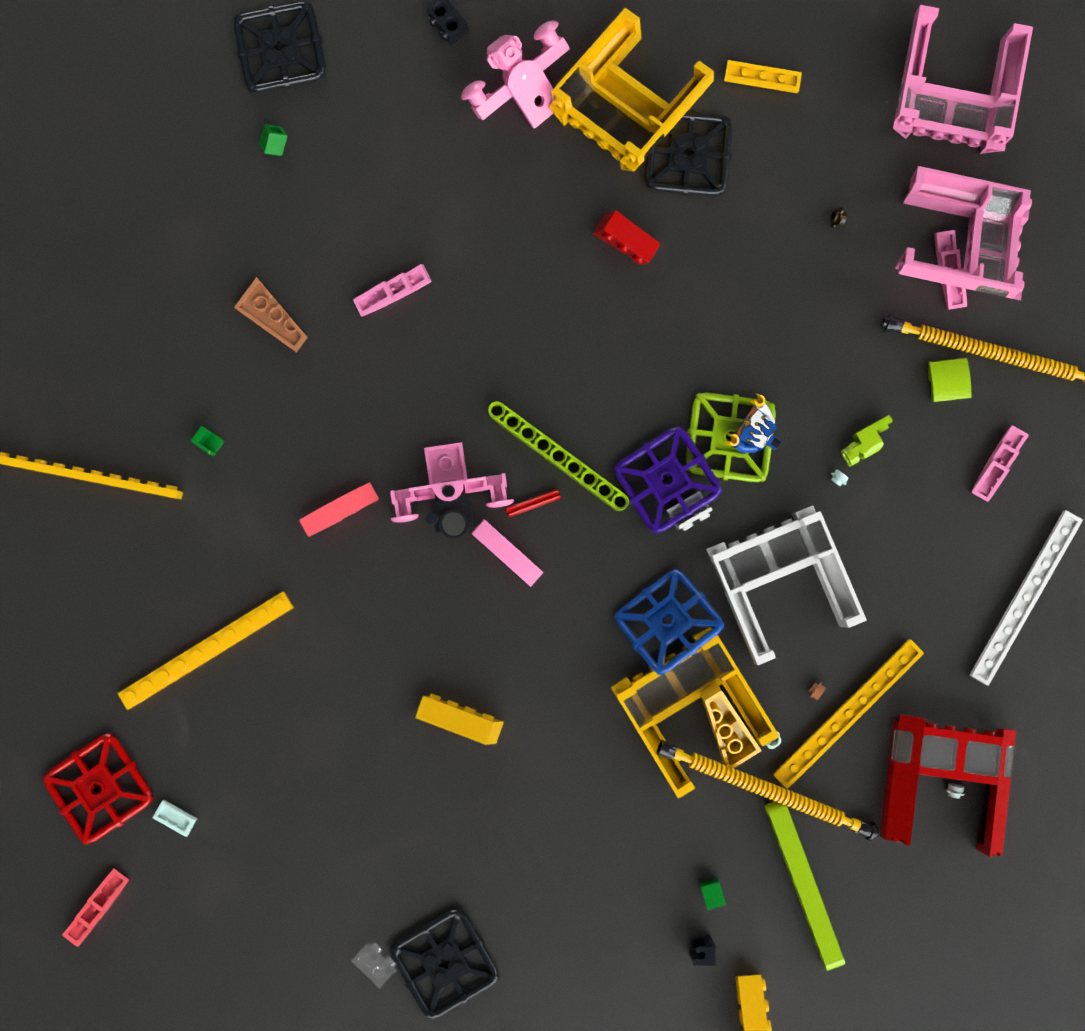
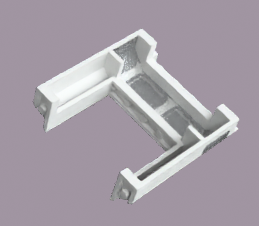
[706,506,866,665]

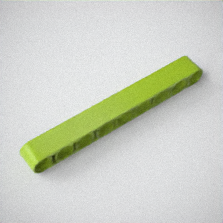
[488,401,629,511]
[764,801,845,971]

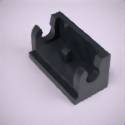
[689,935,716,966]

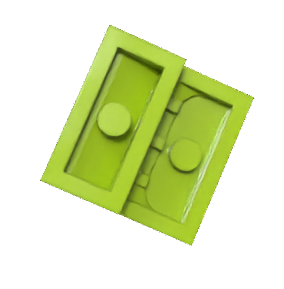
[928,357,971,402]

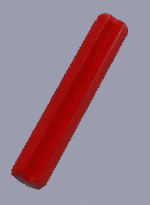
[506,489,561,517]

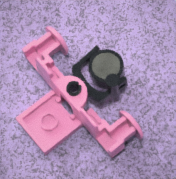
[390,442,514,538]

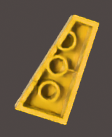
[700,682,762,768]
[415,693,504,745]
[735,974,772,1031]

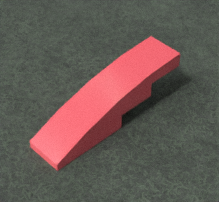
[299,482,379,537]
[62,868,129,947]

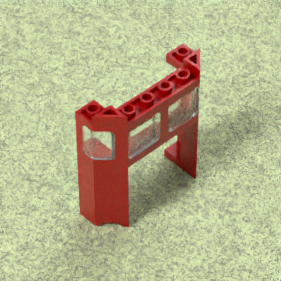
[880,714,1016,857]

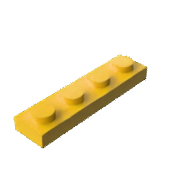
[724,60,802,93]

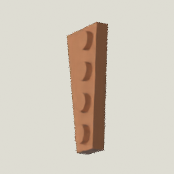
[234,277,308,353]

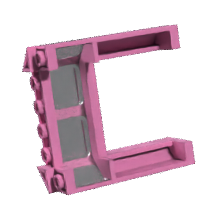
[893,5,1033,154]
[895,166,1032,300]

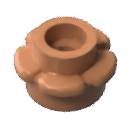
[809,682,826,700]

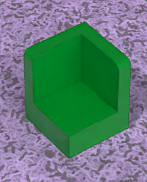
[259,124,288,156]
[191,426,224,456]
[698,877,726,910]

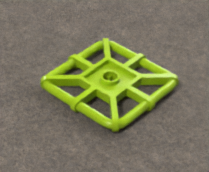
[686,392,776,482]

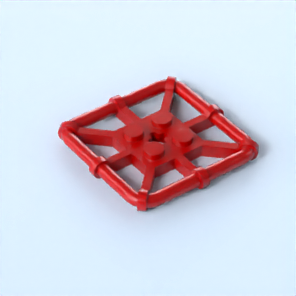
[42,733,154,845]

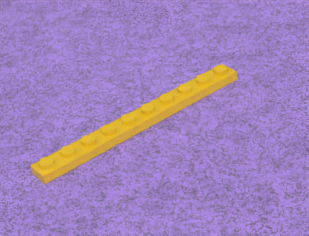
[0,452,183,500]
[117,591,294,710]
[773,639,924,789]

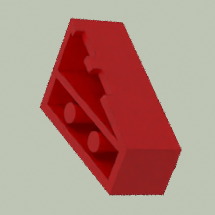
[592,210,661,265]

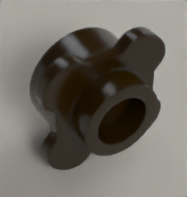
[830,207,847,228]

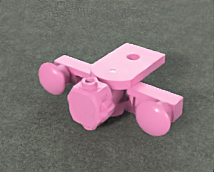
[461,20,570,128]

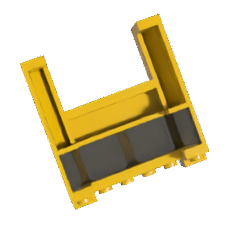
[548,8,714,172]

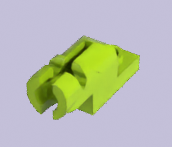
[841,415,893,467]

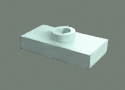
[152,800,198,837]

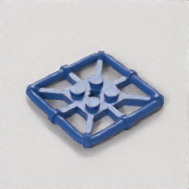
[614,568,724,675]

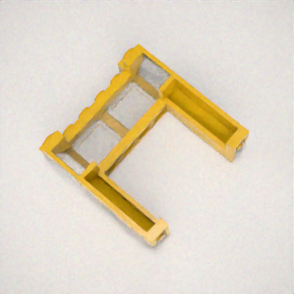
[611,628,779,799]

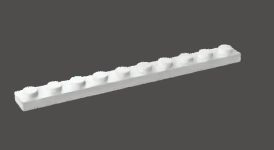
[969,510,1083,686]

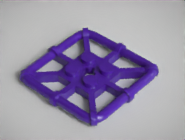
[613,426,723,534]

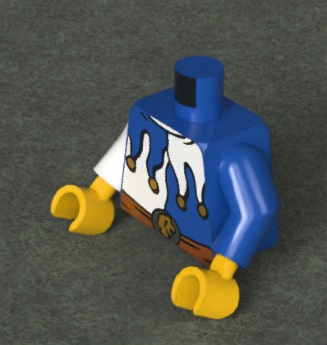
[725,393,781,453]

